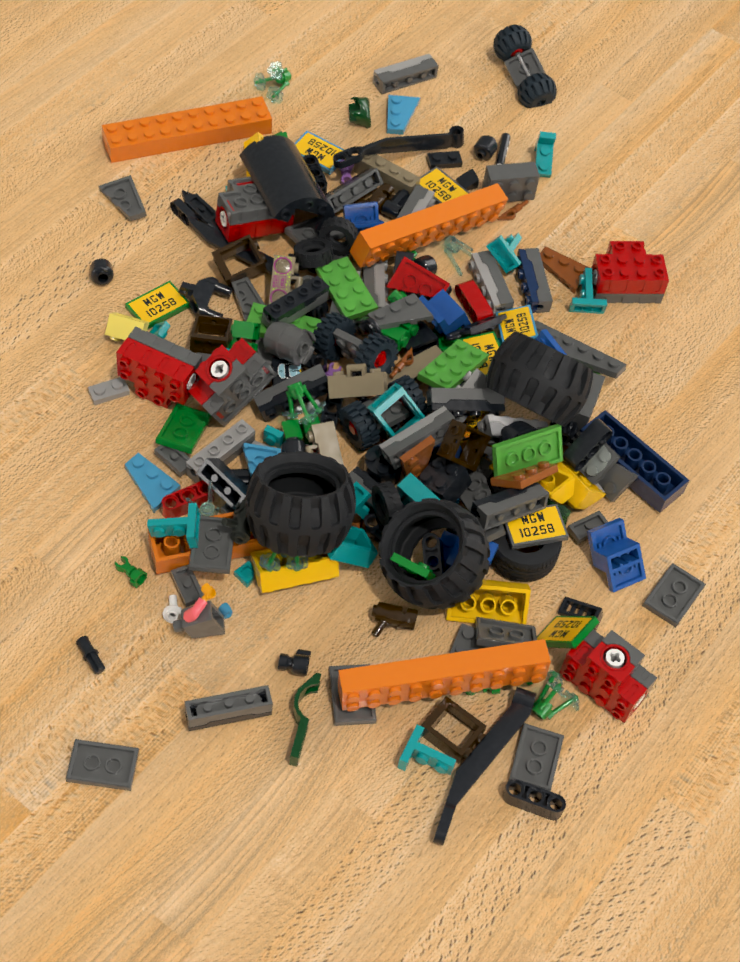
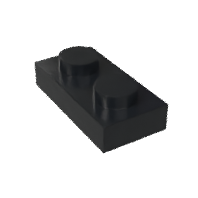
[426,151,463,170]

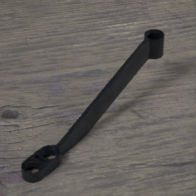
[333,126,464,169]
[170,198,300,285]
[433,687,537,846]

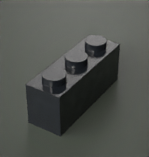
[196,458,248,510]

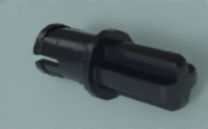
[76,636,105,675]

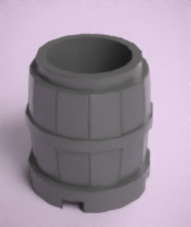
[263,321,316,367]

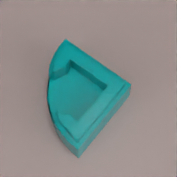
[234,561,254,588]

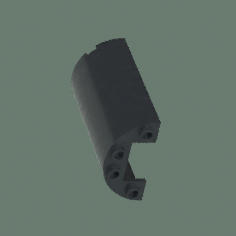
[240,135,335,230]

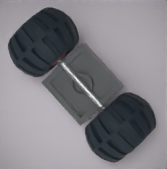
[493,24,557,108]

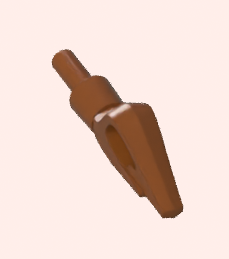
[497,200,529,220]
[389,347,414,379]

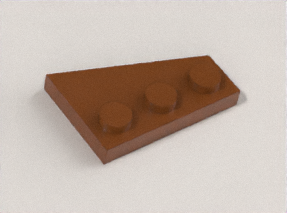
[540,246,590,294]
[399,435,436,478]
[490,461,558,489]

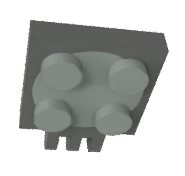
[566,431,621,485]

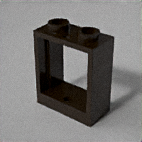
[211,234,268,287]
[190,314,233,354]
[437,419,491,471]
[421,696,486,764]

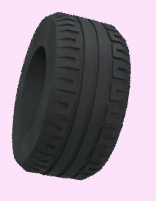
[491,526,562,582]

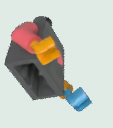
[173,583,233,639]

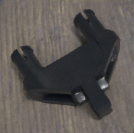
[178,277,233,322]

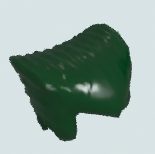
[349,97,371,128]

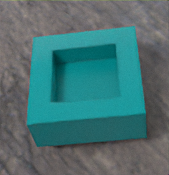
[150,321,171,339]
[263,425,284,448]

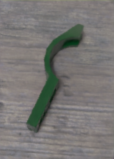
[289,672,321,767]

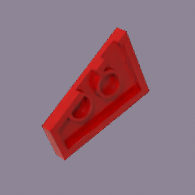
[386,256,450,297]

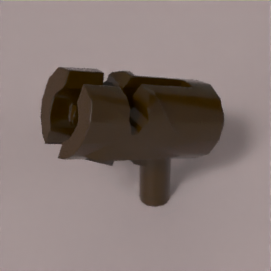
[354,183,395,213]
[371,602,418,637]

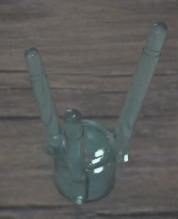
[444,236,473,276]
[186,480,220,516]

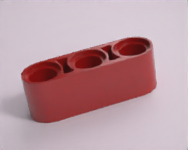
[455,280,494,323]
[162,480,215,518]

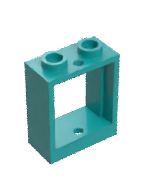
[367,383,425,438]
[397,472,440,505]
[327,526,378,568]

